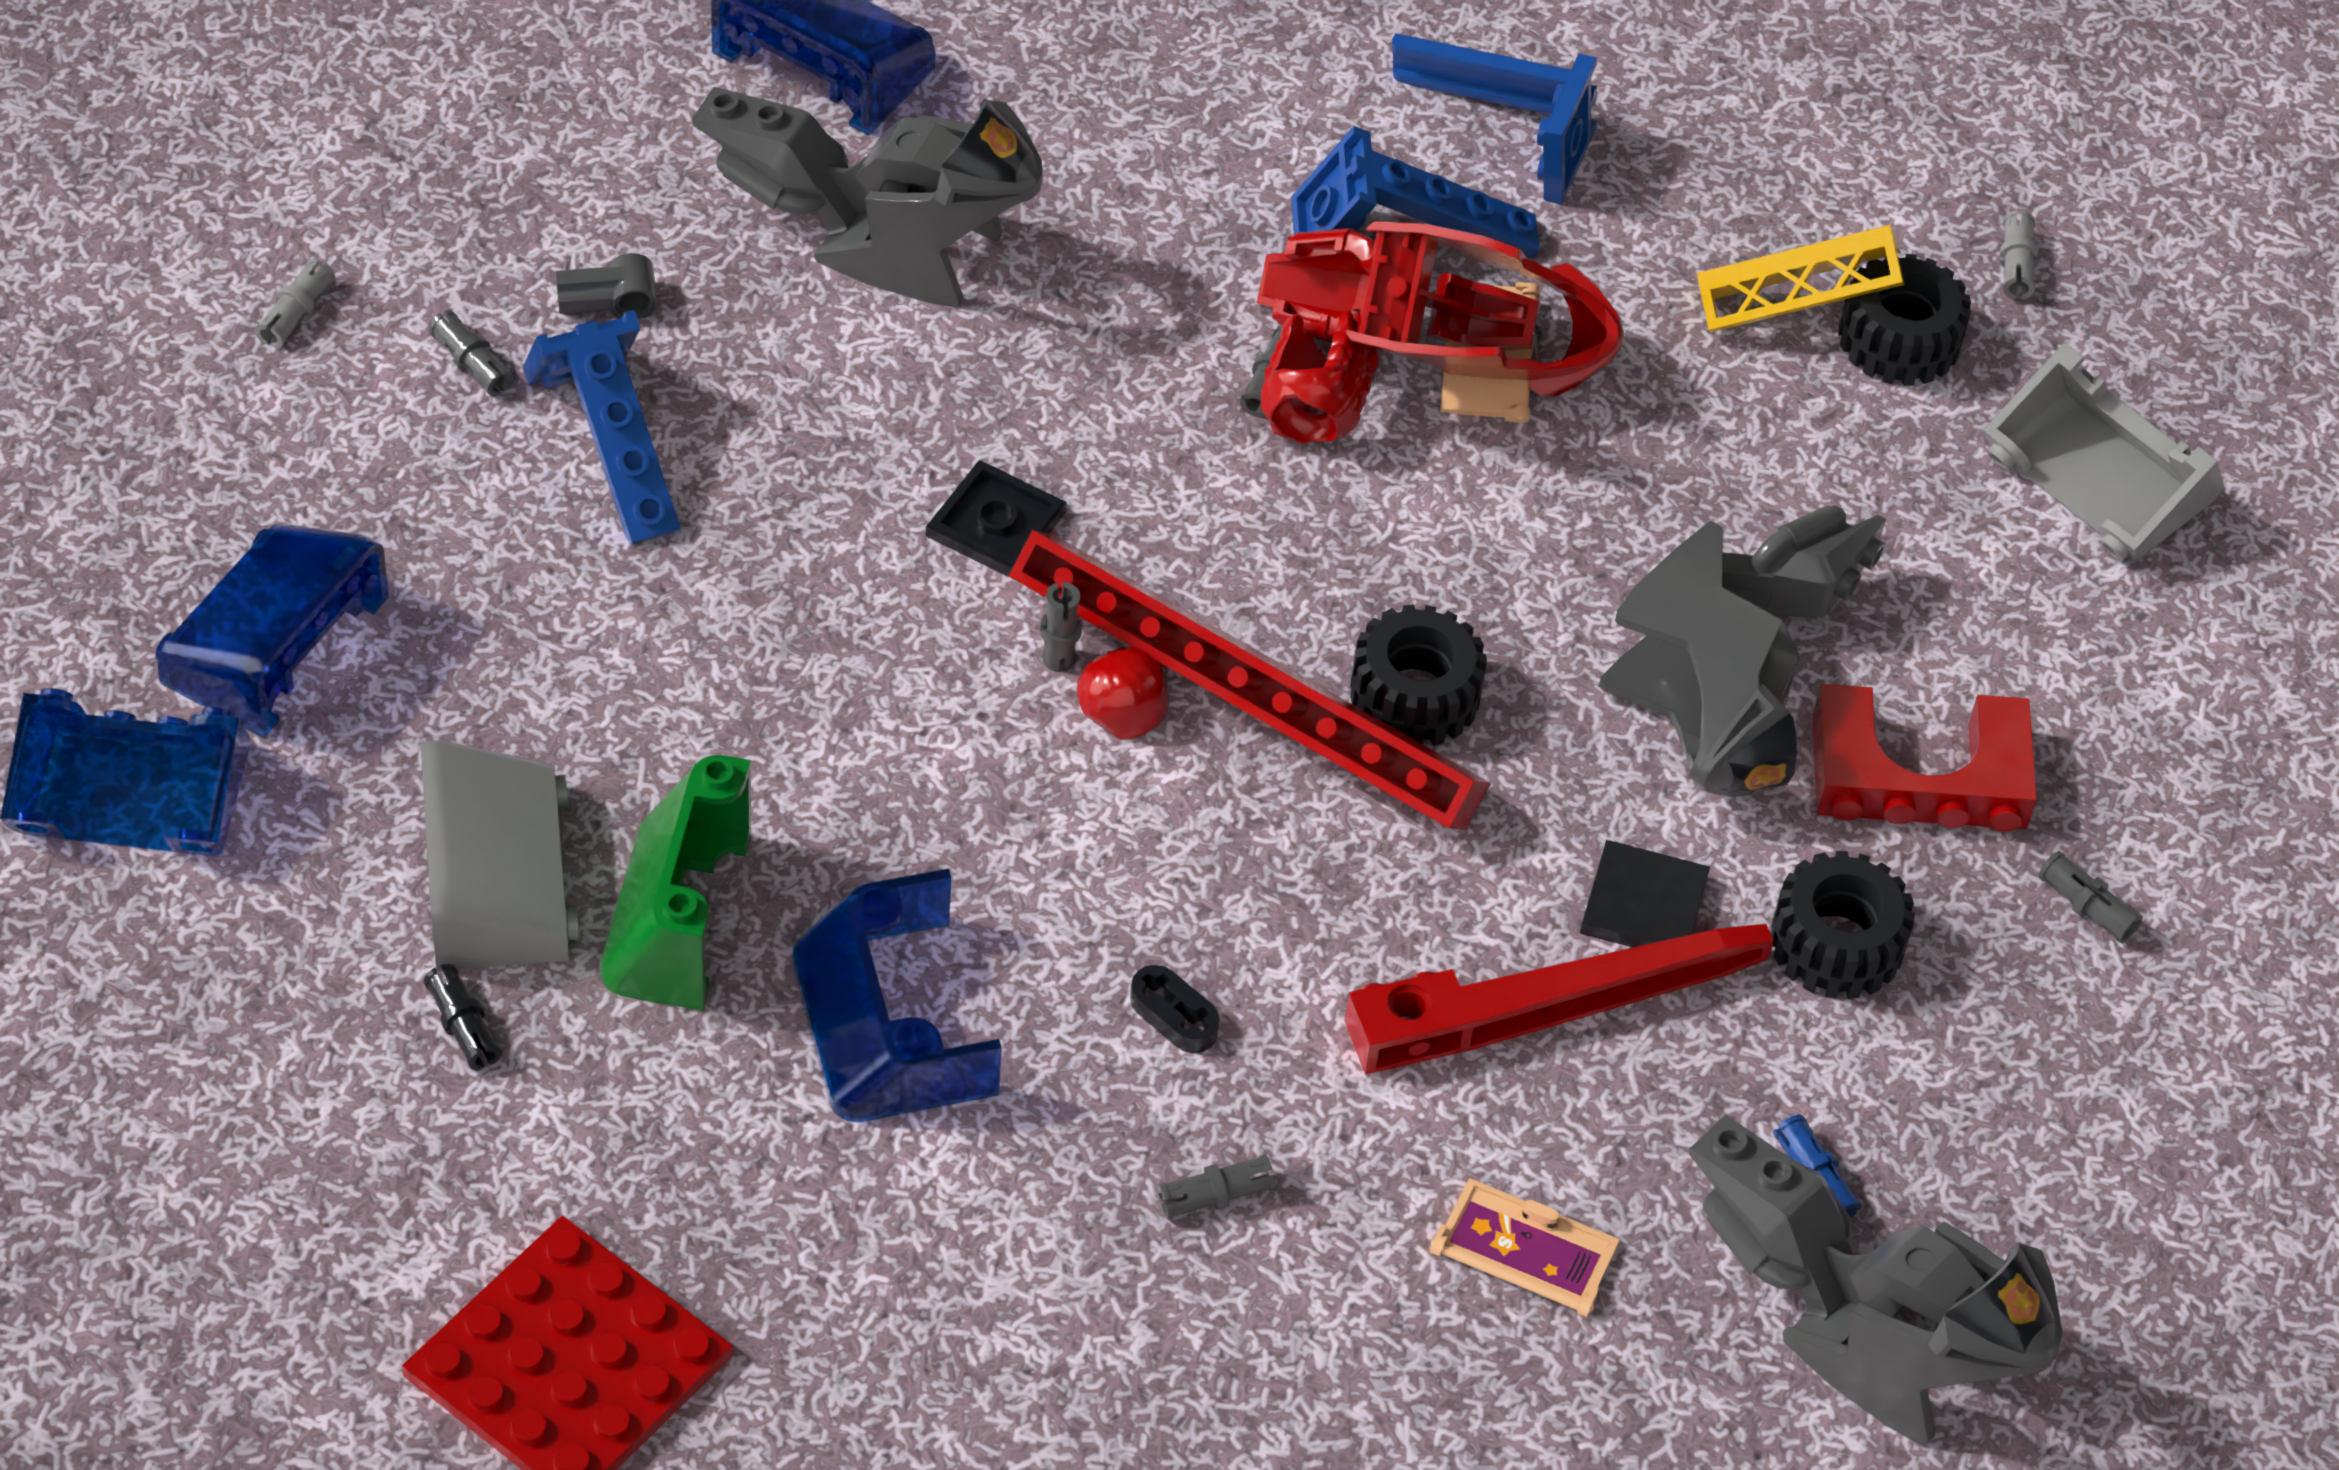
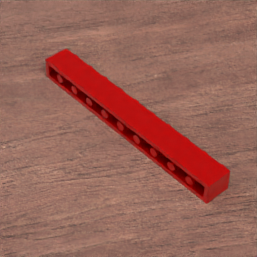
[1009,530,1491,830]

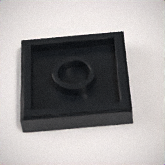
[926,460,1067,580]
[1580,839,1710,948]

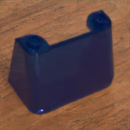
[711,0,936,136]
[155,523,389,738]

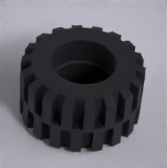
[1838,254,1971,386]
[1350,604,1487,746]
[1771,851,1915,999]

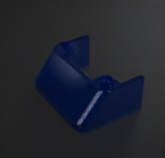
[793,868,1002,1122]

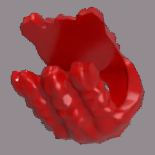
[1261,310,1379,445]

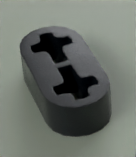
[1130,965,1220,1053]

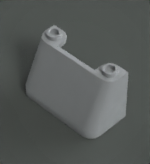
[1983,342,2224,562]
[421,740,579,971]

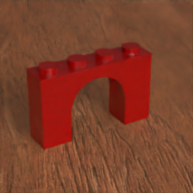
[1813,684,2037,832]

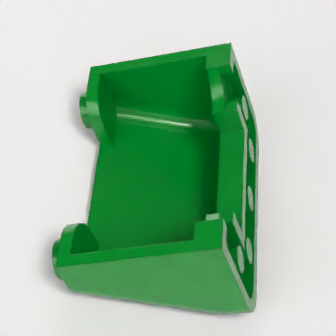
[601,755,751,1011]

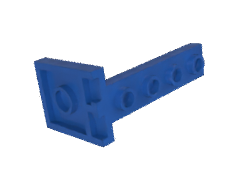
[1392,33,1597,205]
[1291,126,1540,258]
[522,310,681,545]

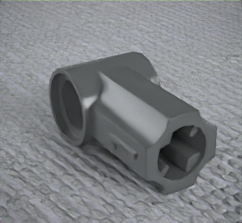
[556,253,658,319]

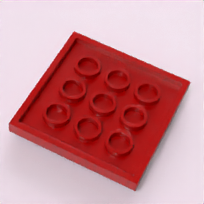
[402,1215,733,1470]

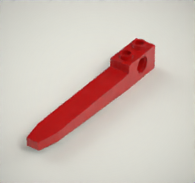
[1344,924,1774,1075]

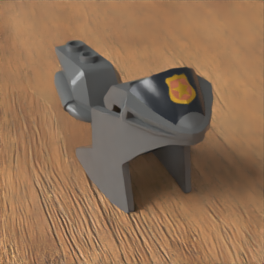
[692,87,1043,307]
[1598,505,1886,797]
[1689,1115,2063,1445]

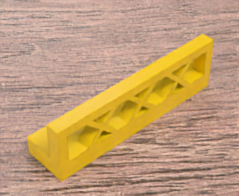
[1697,225,1905,333]

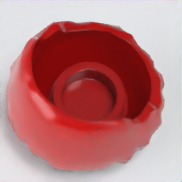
[1076,647,1169,740]

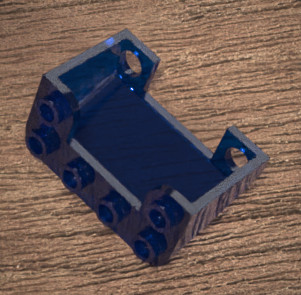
[0,688,252,856]

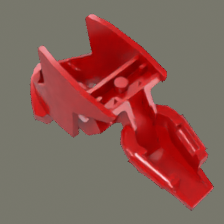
[1257,221,1624,397]

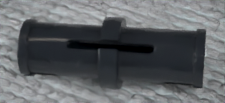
[423,964,502,1071]

